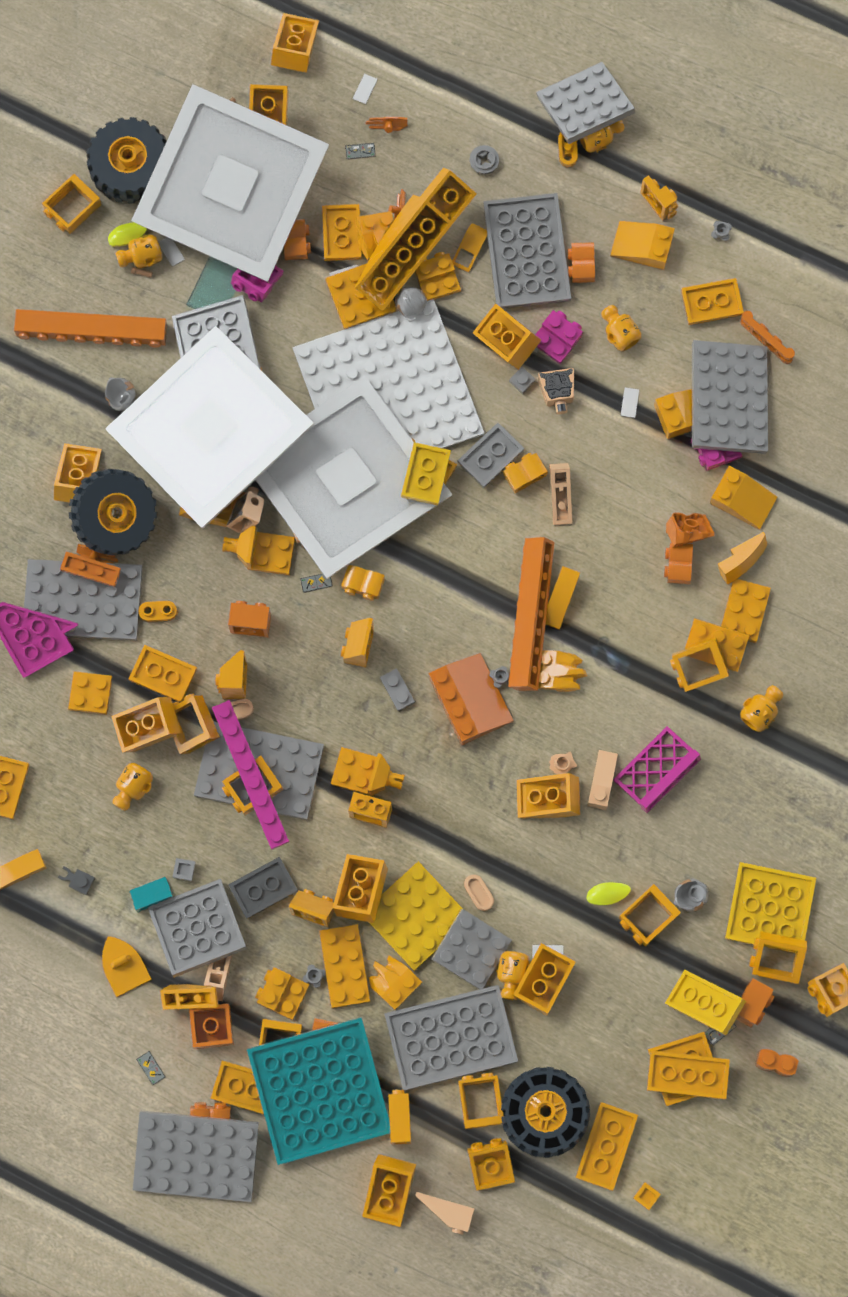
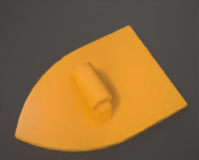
[102,936,152,997]

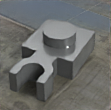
[58,866,95,896]

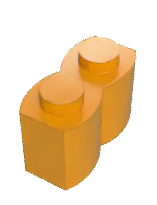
[503,453,548,493]
[341,565,385,601]

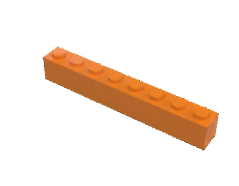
[14,309,167,348]
[508,537,555,691]

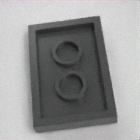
[228,857,298,919]

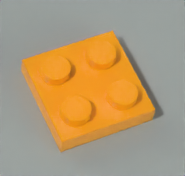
[68,671,112,715]

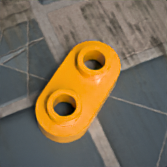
[558,133,578,167]
[138,601,177,622]

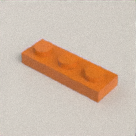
[60,551,121,587]

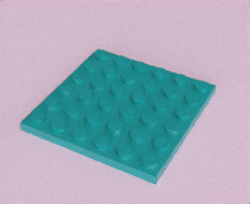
[247,1017,390,1165]

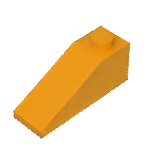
[160,984,218,1010]

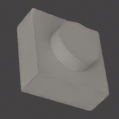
[509,367,536,394]
[173,858,196,881]

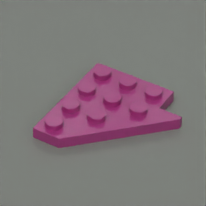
[0,602,79,678]

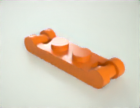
[740,310,795,364]

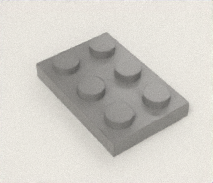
[457,423,525,488]

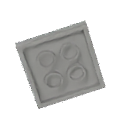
[431,909,511,990]

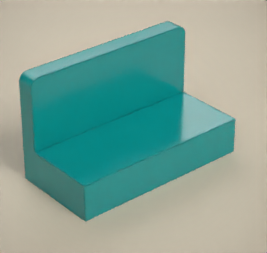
[130,877,173,913]

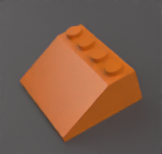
[428,653,514,746]

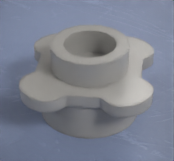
[711,221,732,241]
[489,666,509,688]
[303,965,326,988]

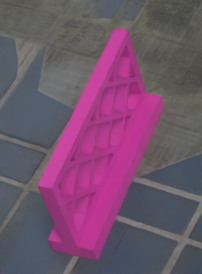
[613,726,701,813]

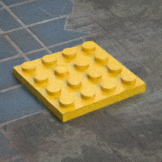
[369,861,463,971]
[725,862,816,954]

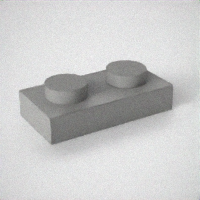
[380,668,415,712]

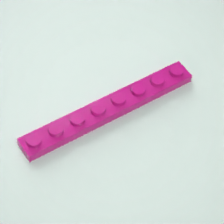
[212,700,289,850]

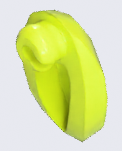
[108,222,147,247]
[586,882,631,906]

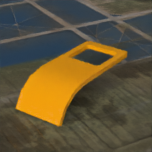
[452,223,488,272]

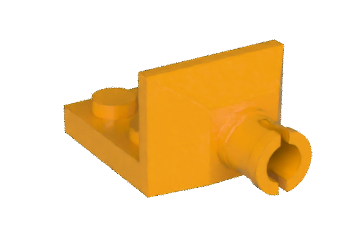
[222,526,295,575]
[331,747,405,796]

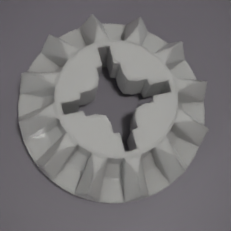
[469,145,499,175]

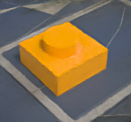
[633,1182,661,1210]

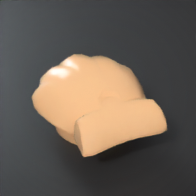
[549,752,577,774]

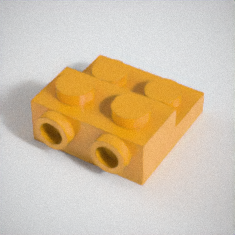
[640,175,679,221]
[415,252,461,301]
[807,963,848,1017]
[255,967,310,1020]
[467,1138,515,1191]

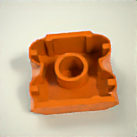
[666,512,714,548]

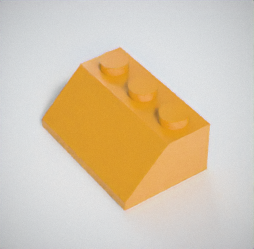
[215,650,248,700]
[513,943,576,1016]

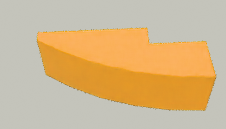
[718,532,768,585]
[545,566,580,630]
[0,849,47,890]

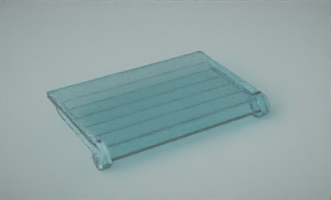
[186,256,238,309]

